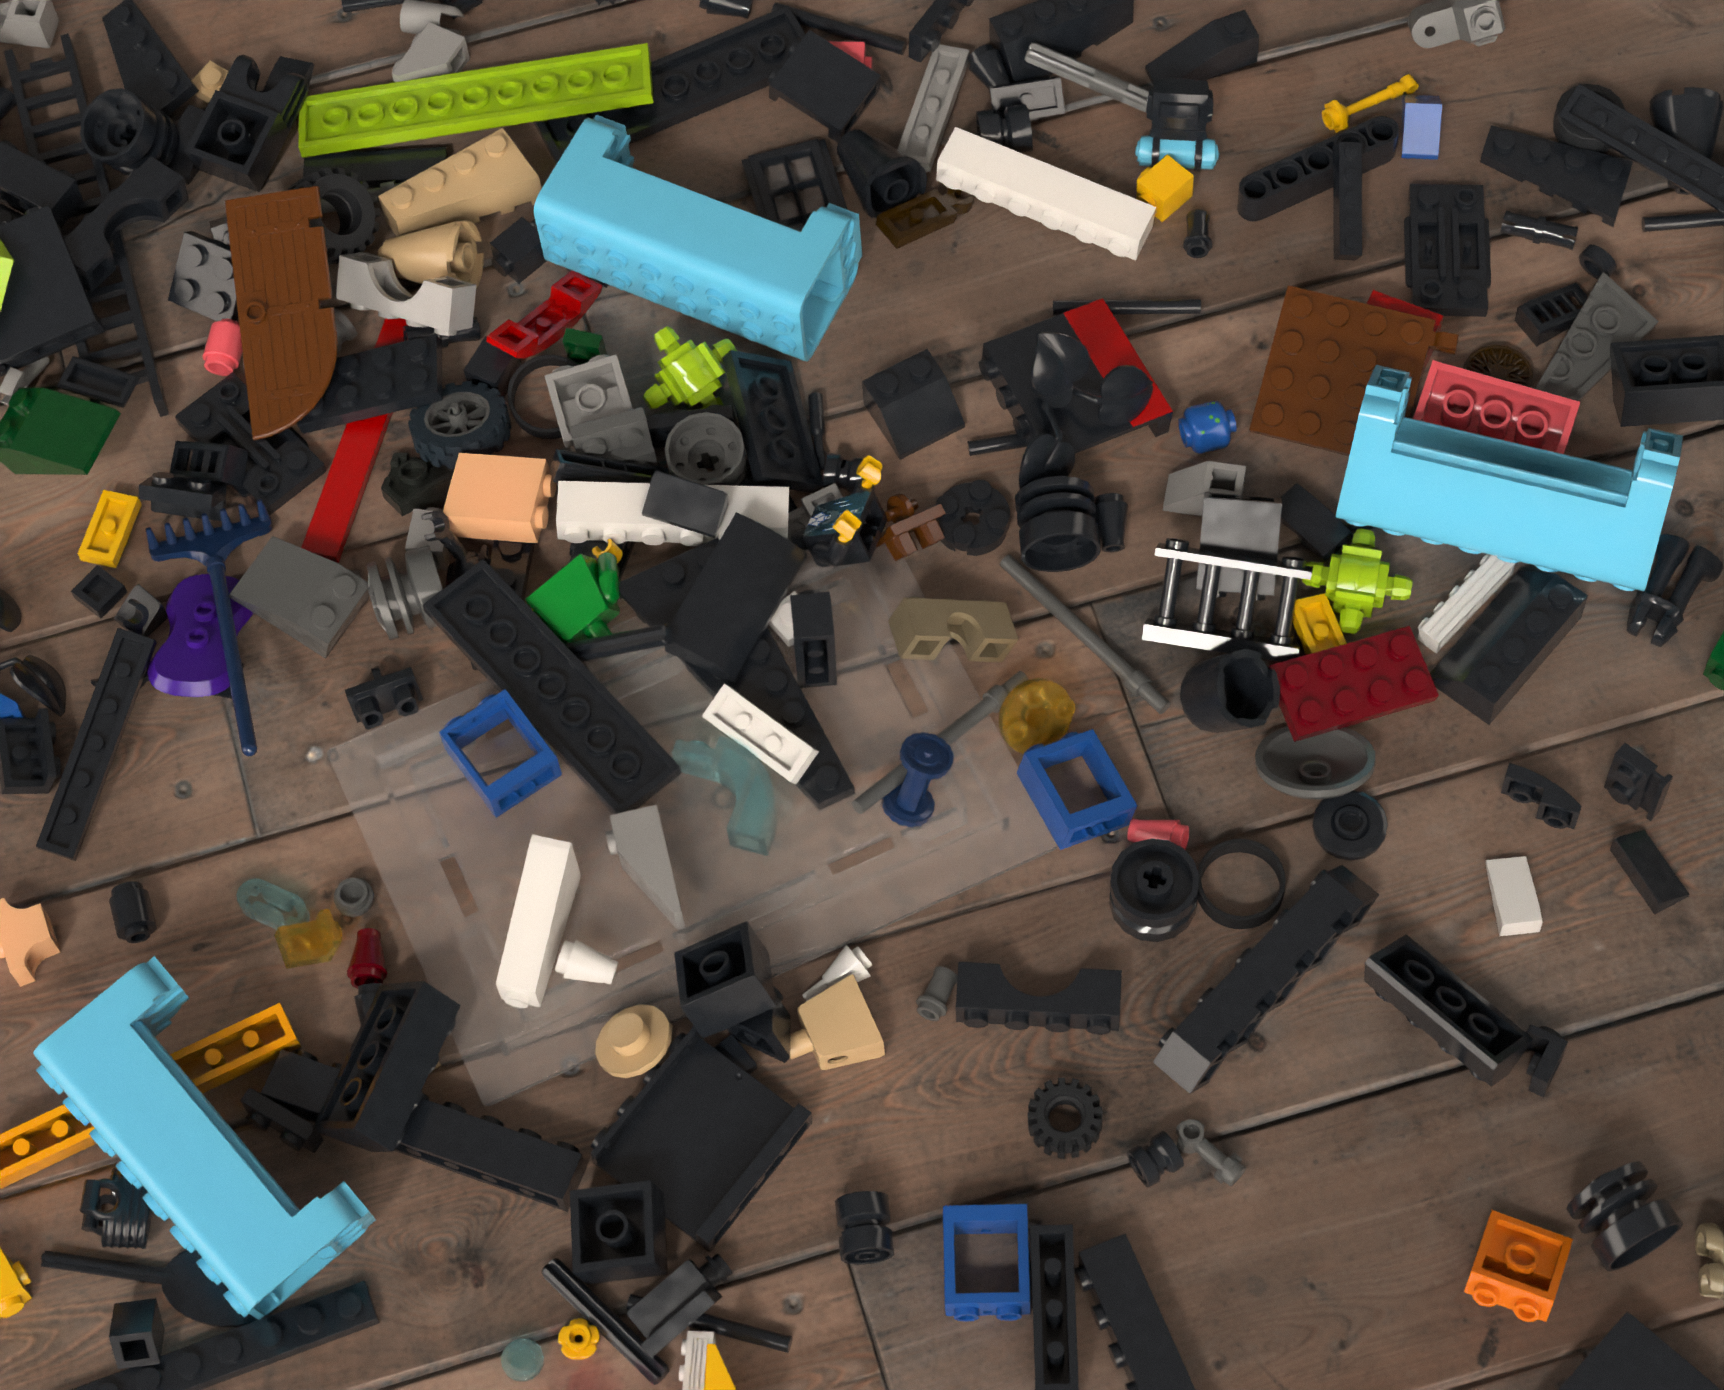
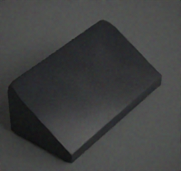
[642,471,728,538]
[1610,830,1690,915]

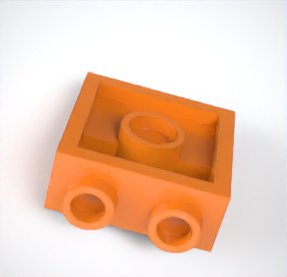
[1464,1210,1573,1322]

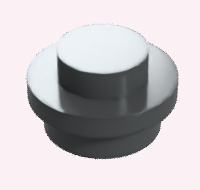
[334,878,374,917]

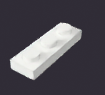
[702,684,819,784]

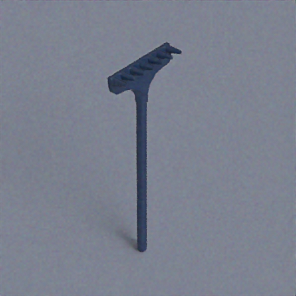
[146,499,273,757]

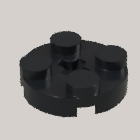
[935,480,1010,556]

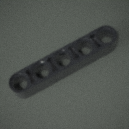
[1237,116,1399,222]

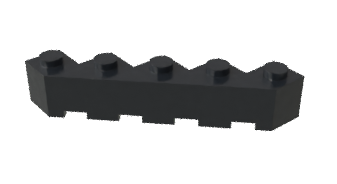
[1153,865,1379,1094]

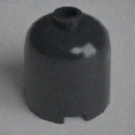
[1180,649,1280,733]

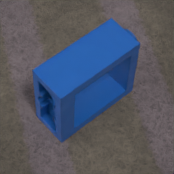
[439,689,562,818]
[1017,729,1138,850]
[943,1204,1030,1322]

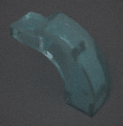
[672,736,777,856]

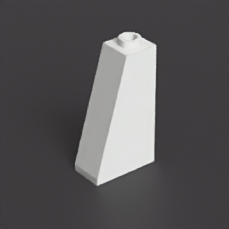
[496,834,581,1008]

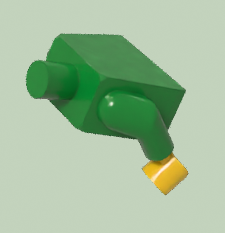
[525,538,622,644]

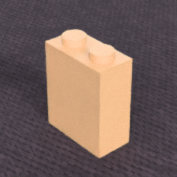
[443,453,557,543]

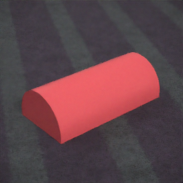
[1413,360,1580,454]

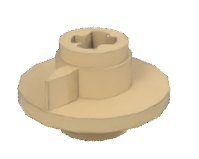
[595,1004,673,1078]

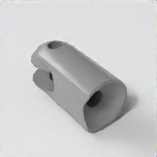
[400,0,464,35]

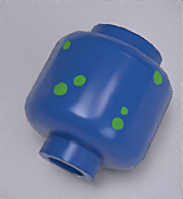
[1178,401,1237,454]

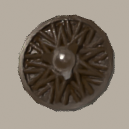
[1463,345,1533,388]

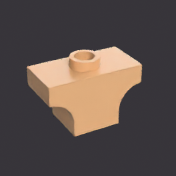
[0,898,61,987]

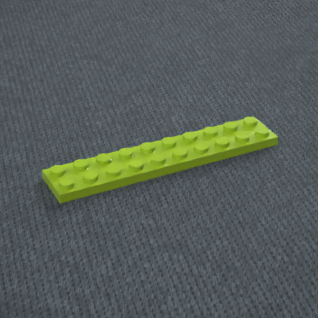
[298,43,654,158]

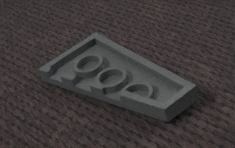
[1535,272,1659,401]

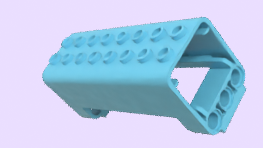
[534,115,862,362]
[1336,365,1683,591]
[33,956,376,1320]

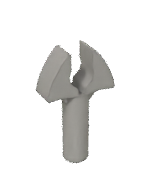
[0,357,49,405]

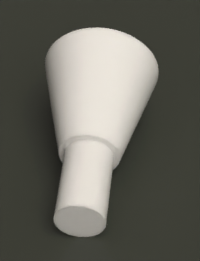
[802,945,872,1001]

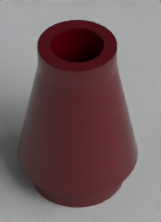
[347,928,387,989]

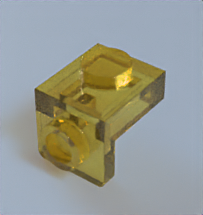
[274,908,342,969]

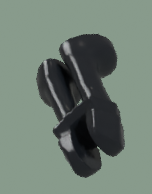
[1627,534,1724,647]

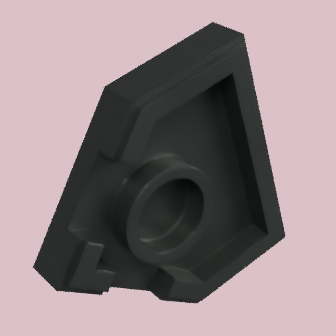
[381,453,454,516]

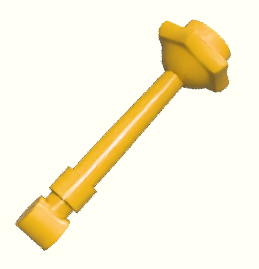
[1322,74,1419,133]

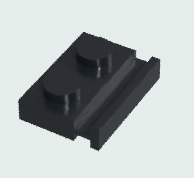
[1604,743,1673,821]

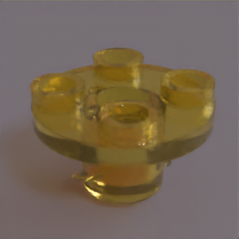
[999,678,1075,754]

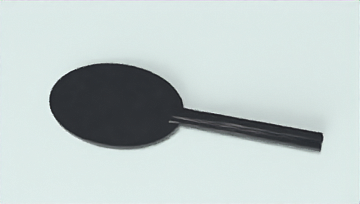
[41,1250,279,1327]

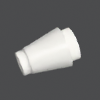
[555,939,619,985]

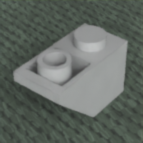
[392,22,470,82]
[1163,461,1246,516]

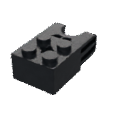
[184,55,308,192]

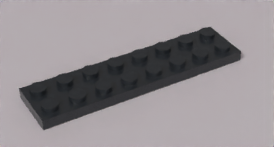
[533,6,806,165]
[423,559,682,814]

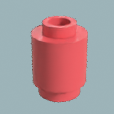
[203,319,243,376]

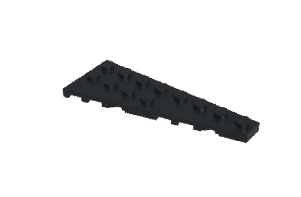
[619,538,855,811]

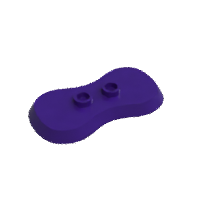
[147,574,253,697]

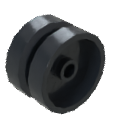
[1109,839,1200,942]

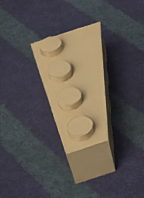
[378,128,542,236]

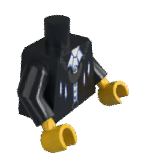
[791,455,888,567]

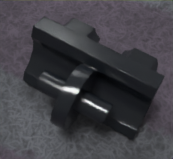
[345,666,423,730]

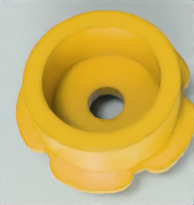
[558,1318,600,1360]

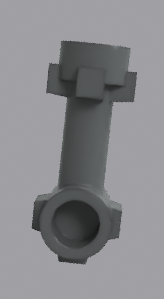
[1175,1119,1246,1187]

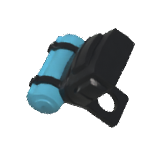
[1135,78,1219,171]

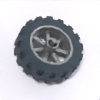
[408,381,512,469]

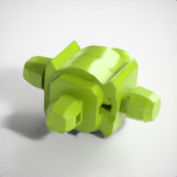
[642,326,737,409]
[1302,529,1413,634]

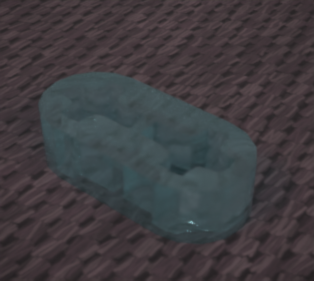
[236,878,310,934]

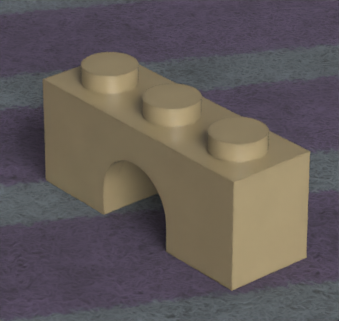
[888,597,1019,662]

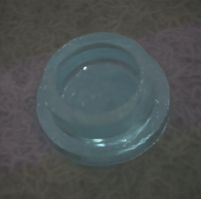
[501,1338,544,1382]

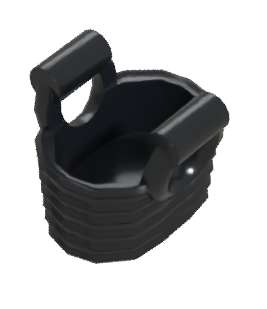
[80,1168,152,1250]

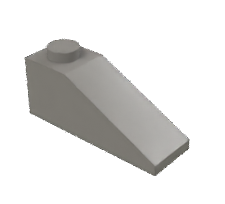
[605,804,685,930]

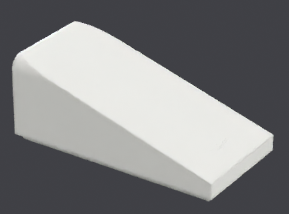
[1485,856,1543,936]

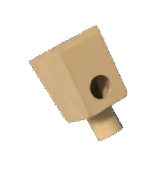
[790,974,885,1070]

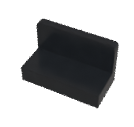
[627,1259,722,1358]

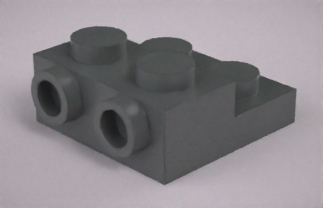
[569,407,658,467]

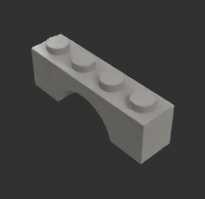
[0,0,59,48]
[336,252,476,336]

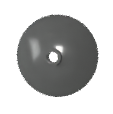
[1255,726,1376,799]

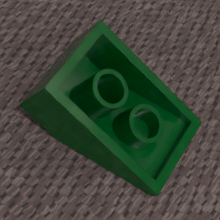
[0,388,121,475]

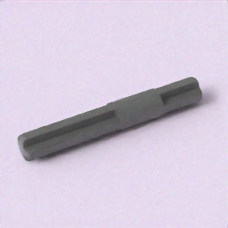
[1025,42,1149,112]

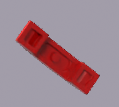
[486,271,602,358]

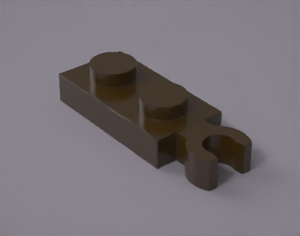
[876,188,974,249]

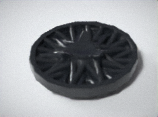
[1312,791,1388,861]

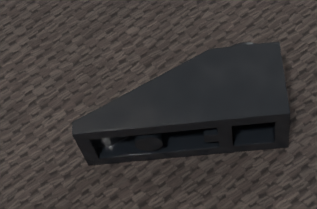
[1145,9,1259,86]

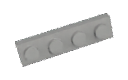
[897,44,970,172]

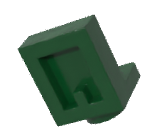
[562,328,607,365]

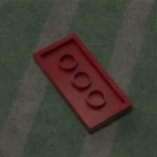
[1268,626,1439,742]

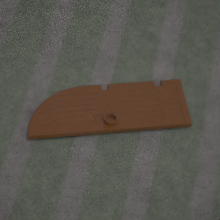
[225,186,338,441]

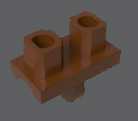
[876,493,946,562]

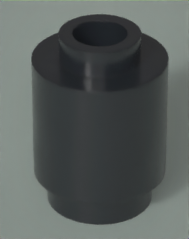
[109,881,157,943]

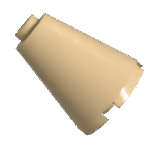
[378,220,484,288]

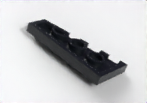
[102,0,199,115]
[1480,125,1633,227]

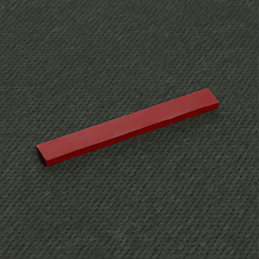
[301,318,409,564]

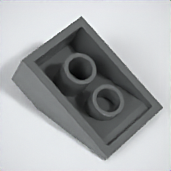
[229,536,369,659]

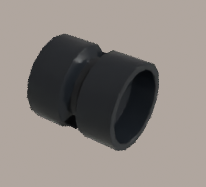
[976,104,1033,153]
[835,1191,894,1265]

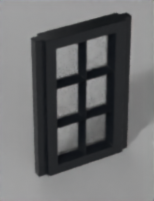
[742,139,848,232]

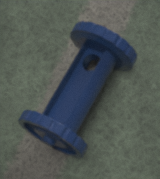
[881,732,954,827]

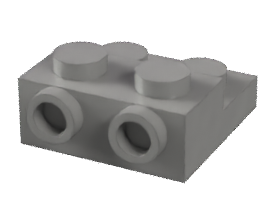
[544,354,633,448]

